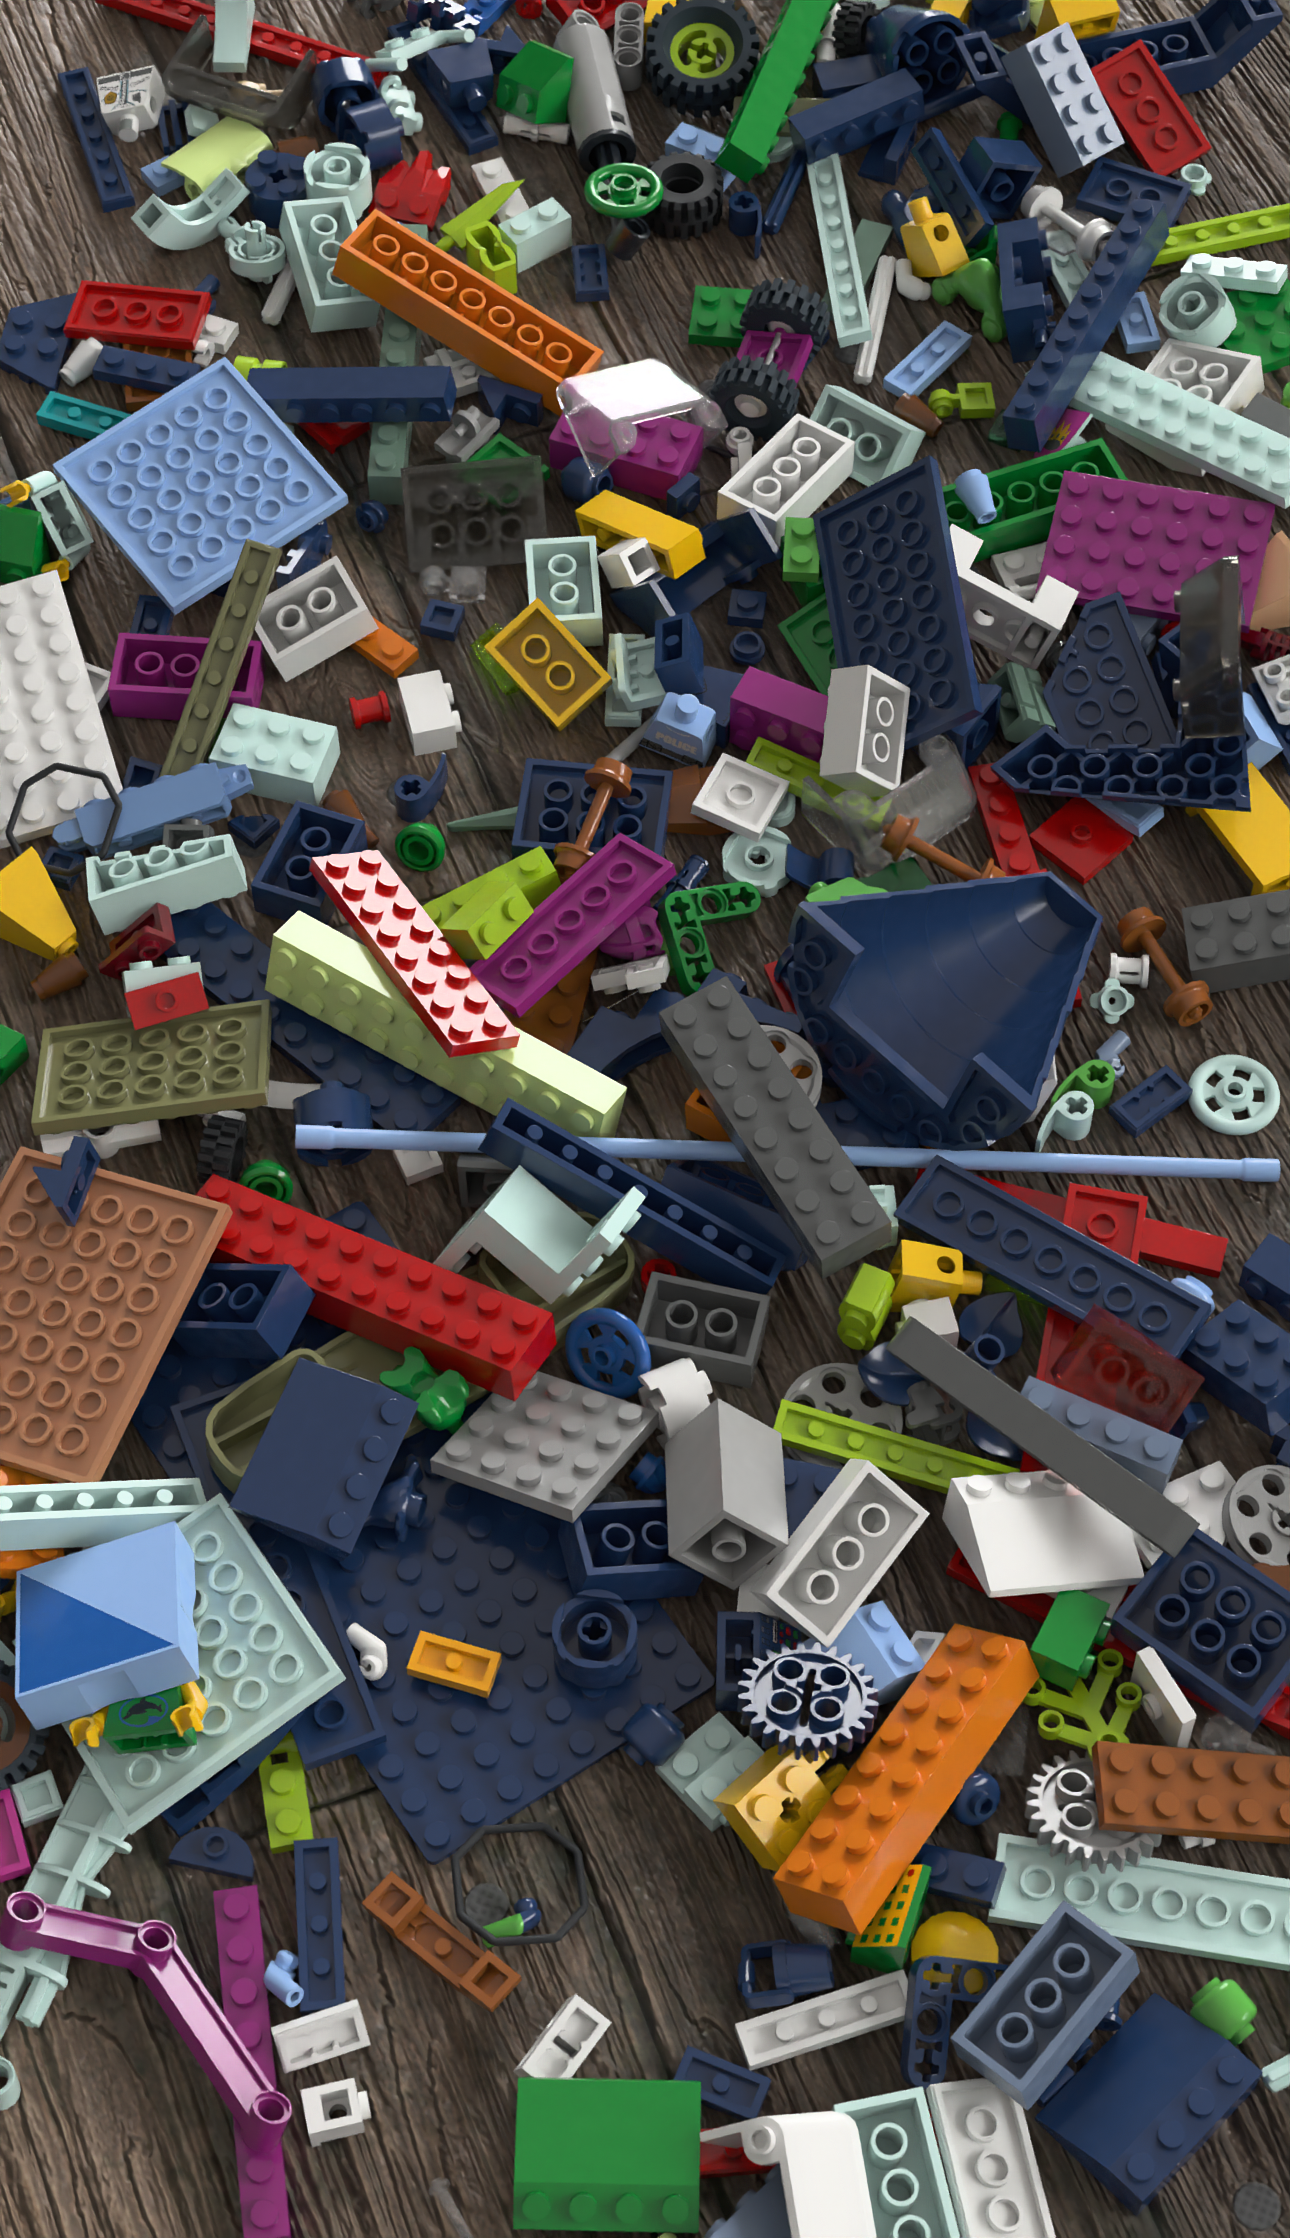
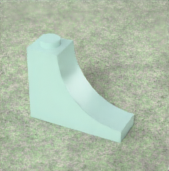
[213,0,255,73]

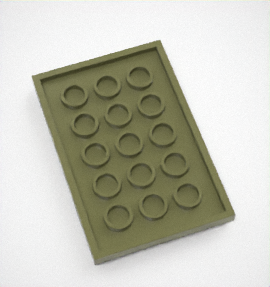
[31,999,272,1136]

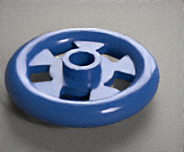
[565,1308,651,1399]

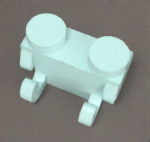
[378,75,423,136]

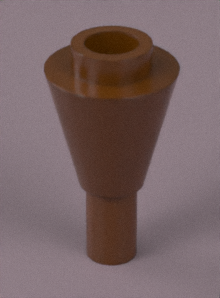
[322,789,380,849]

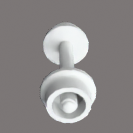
[1021,185,1113,262]

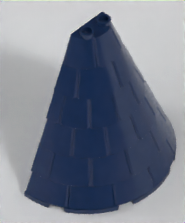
[787,871,1103,1151]

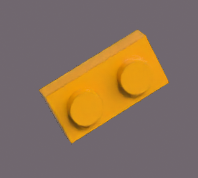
[406,1630,502,1698]

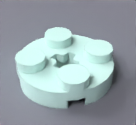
[722,826,791,897]

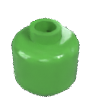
[1190,1977,1257,2047]

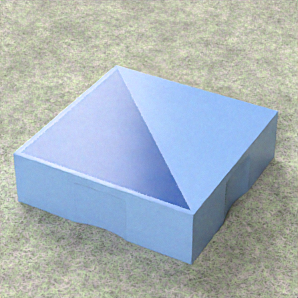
[15,1521,199,1731]

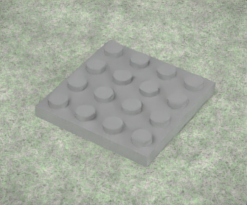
[430,1371,659,1523]

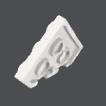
[1131,1461,1240,1570]

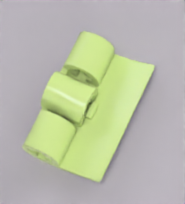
[161,115,274,201]

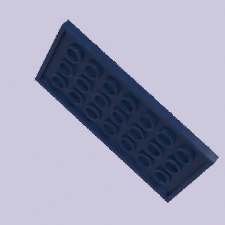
[813,455,983,751]

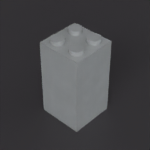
[665,1398,789,1590]

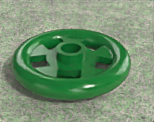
[584,163,664,219]

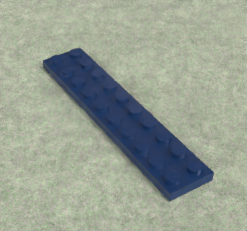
[159,902,461,1131]
[170,1380,387,1771]

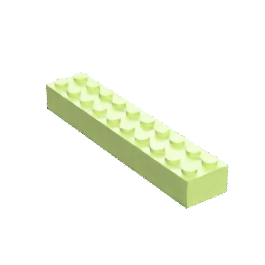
[265,910,627,1138]

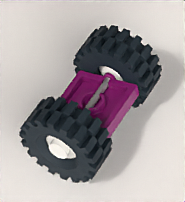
[707,278,831,441]

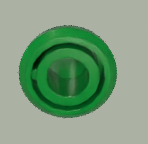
[395,822,445,872]
[239,1159,293,1204]

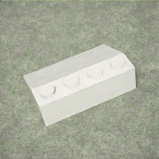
[1105,338,1265,477]
[942,1470,1144,1598]

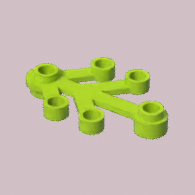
[1022,1649,1142,1762]

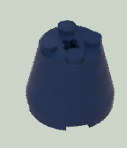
[866,5,971,103]

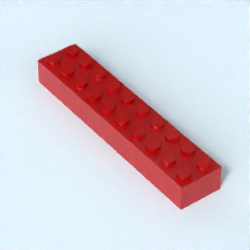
[196,1174,557,1402]

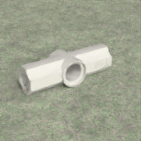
[40,1120,162,1159]

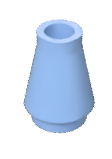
[955,469,997,524]

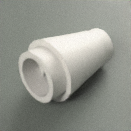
[59,337,103,387]

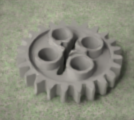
[1024,1750,1162,1874]

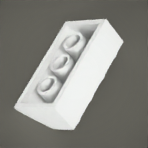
[750,1458,930,1648]

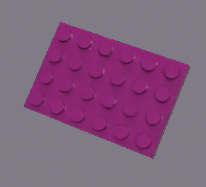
[1036,470,1275,633]

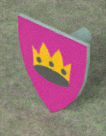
[1033,408,1093,459]

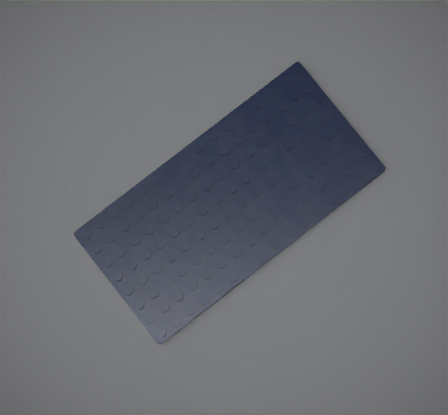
[130,1201,714,1865]

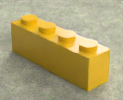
[575,490,706,580]

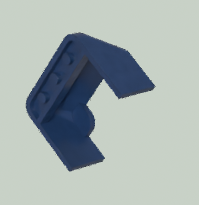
[609,508,783,637]

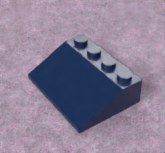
[511,758,673,864]
[228,1357,419,1561]
[1110,1528,1290,1734]
[1034,1992,1263,2217]

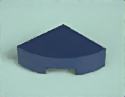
[227,814,280,850]

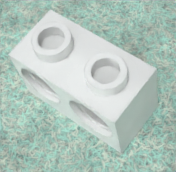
[513,1994,611,2078]

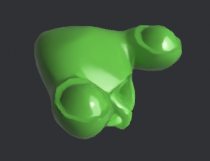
[931,258,1007,342]

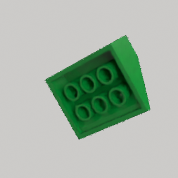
[513,2077,701,2233]

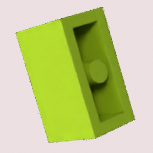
[440,881,534,960]

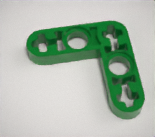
[657,882,761,997]

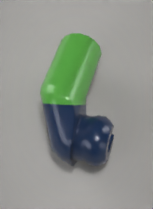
[482,1898,542,1949]

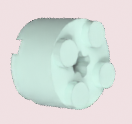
[303,143,373,220]
[1159,273,1237,347]

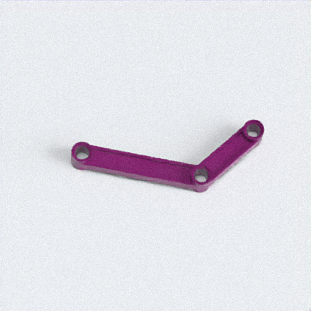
[0,1891,292,2152]

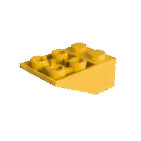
[1034,0,1120,41]

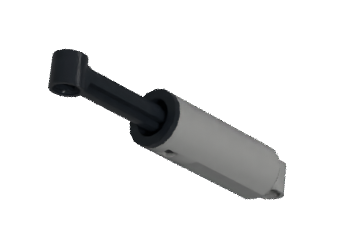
[553,9,650,261]

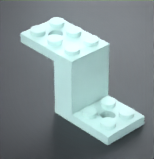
[433,1165,645,1304]

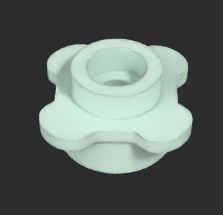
[1177,164,1212,196]
[1089,978,1134,1024]

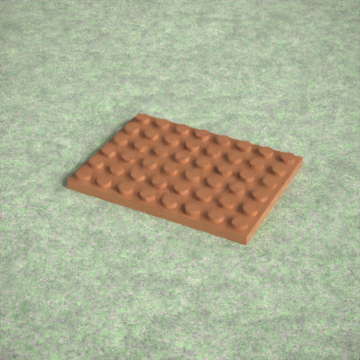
[0,1146,233,1483]

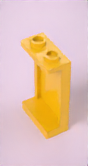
[1186,762,1290,896]

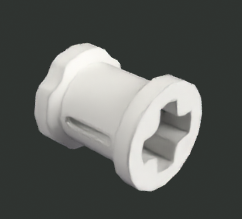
[1108,953,1149,989]

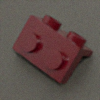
[99,902,176,981]

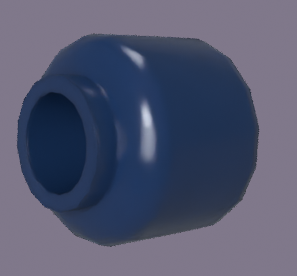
[561,456,613,504]
[621,1702,685,1767]
[946,1766,1000,1826]

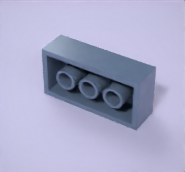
[1001,22,1125,178]
[951,1900,1140,2111]

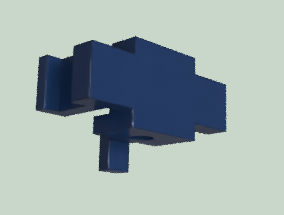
[406,0,480,45]

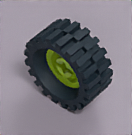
[645,0,759,118]

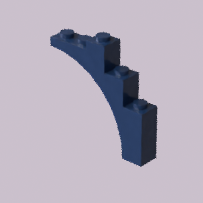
[567,968,808,1082]

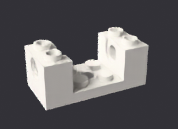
[950,524,1079,670]

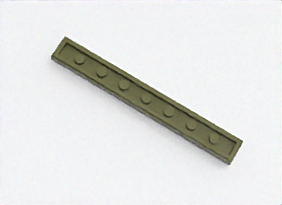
[159,538,282,777]

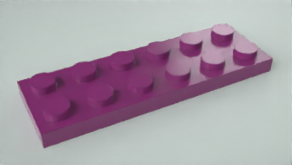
[469,833,676,1018]

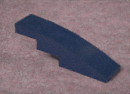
[159,1708,307,1838]

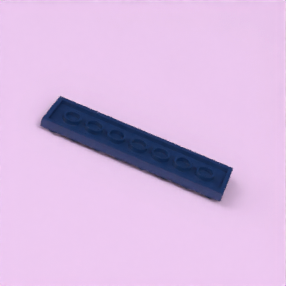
[893,1155,1211,1374]

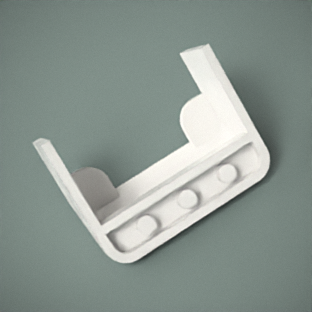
[699,2111,877,2238]

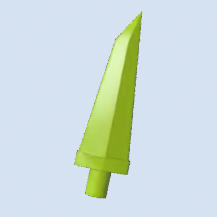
[434,179,525,252]

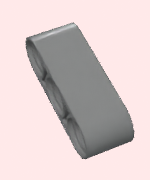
[614,2,644,91]

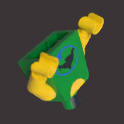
[69,1681,208,1755]

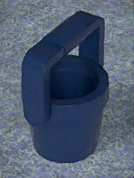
[737,1939,834,2009]

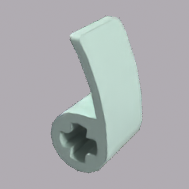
[1035,1091,1094,1153]

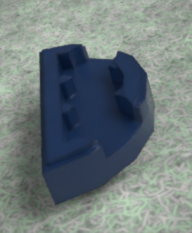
[168,1827,255,1882]

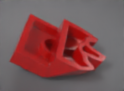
[368,150,451,231]

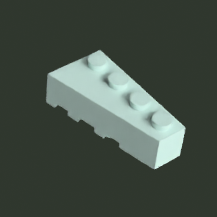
[86,834,248,935]

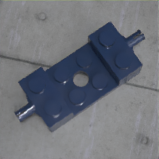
[997,217,1057,364]

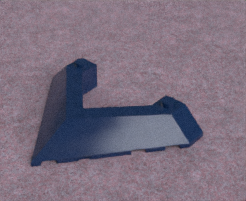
[990,599,1251,812]

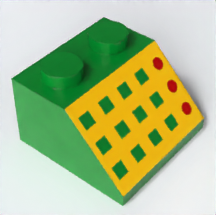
[845,1864,932,1974]

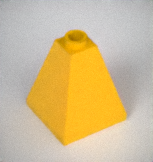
[0,846,79,961]

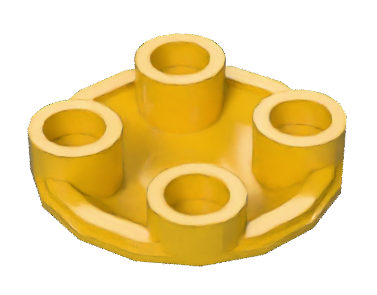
[910,1911,998,1994]

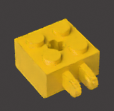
[713,1745,848,1871]

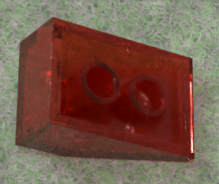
[1050,1303,1205,1433]

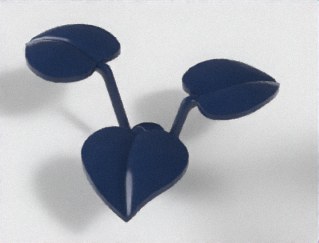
[857,1292,1023,1461]

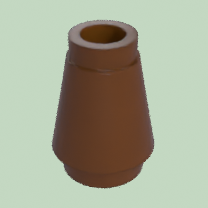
[891,393,944,439]
[30,951,89,1001]

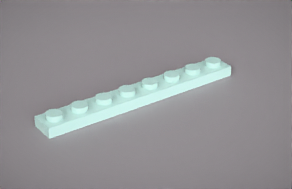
[806,153,873,348]

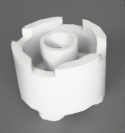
[638,1357,712,1450]

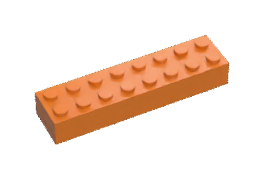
[332,209,604,417]
[773,1623,1039,1936]

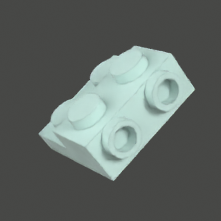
[655,1712,765,1832]

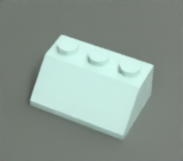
[810,384,926,487]

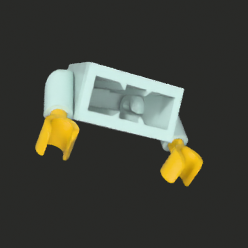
[0,471,94,582]

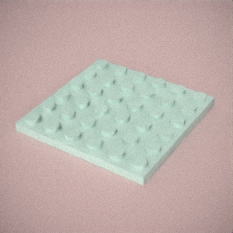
[12,1493,346,1835]

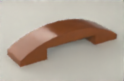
[362,1871,522,2012]

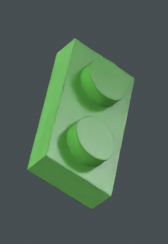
[782,517,819,583]

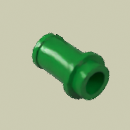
[997,111,1022,141]

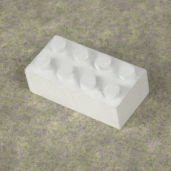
[717,413,855,548]

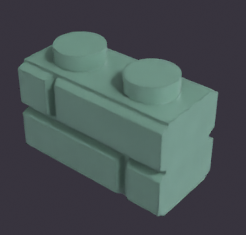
[988,662,1056,743]

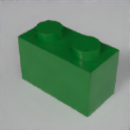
[1030,1590,1111,1692]

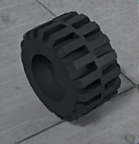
[641,151,724,239]

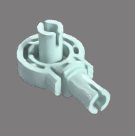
[217,217,286,284]

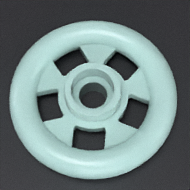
[1188,1054,1280,1135]

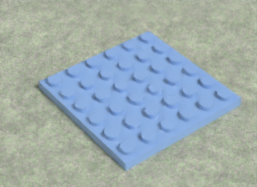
[52,357,348,615]

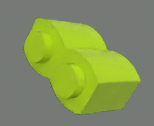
[465,220,517,294]
[837,1263,895,1351]

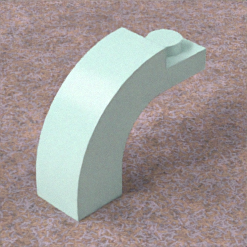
[131,168,250,250]

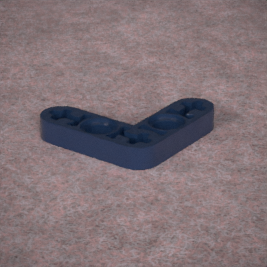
[900,1956,1010,2089]

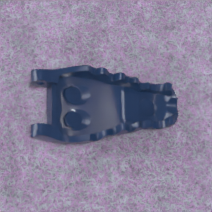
[969,0,1031,41]

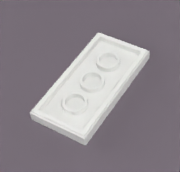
[926,2078,1056,2238]

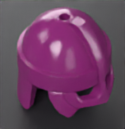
[598,899,666,962]

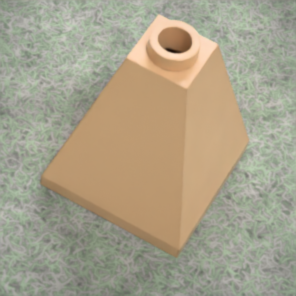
[1249,530,1290,632]

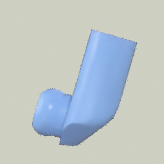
[263,1949,304,2007]

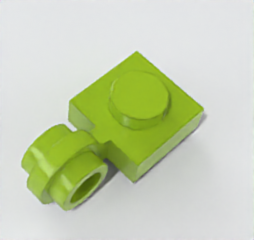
[927,382,996,418]

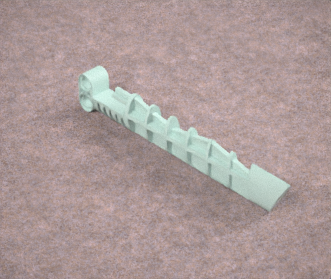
[0,1763,133,2111]

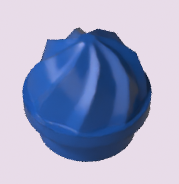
[628,1451,666,1494]

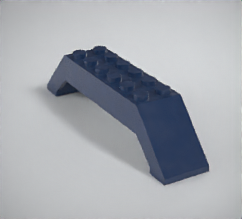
[954,0,1283,128]

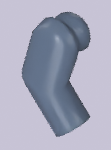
[1094,1030,1131,1081]

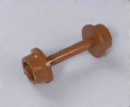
[553,757,632,880]
[879,813,1006,882]
[1117,907,1213,1027]

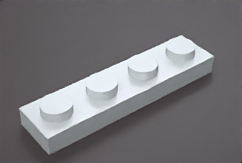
[735,1969,908,2071]

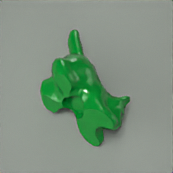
[379,1347,470,1435]

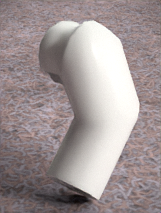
[895,259,932,301]
[346,1622,388,1681]

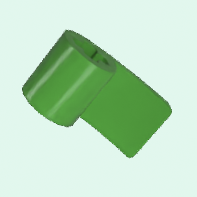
[1049,1060,1115,1111]

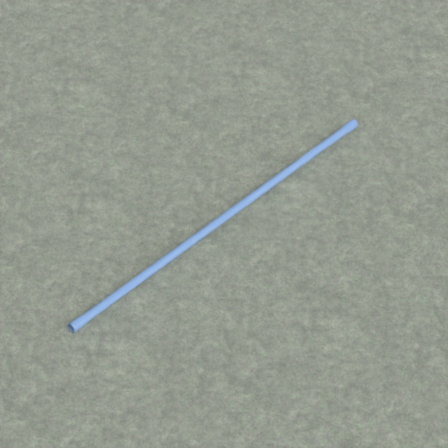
[295,1125,1280,1182]

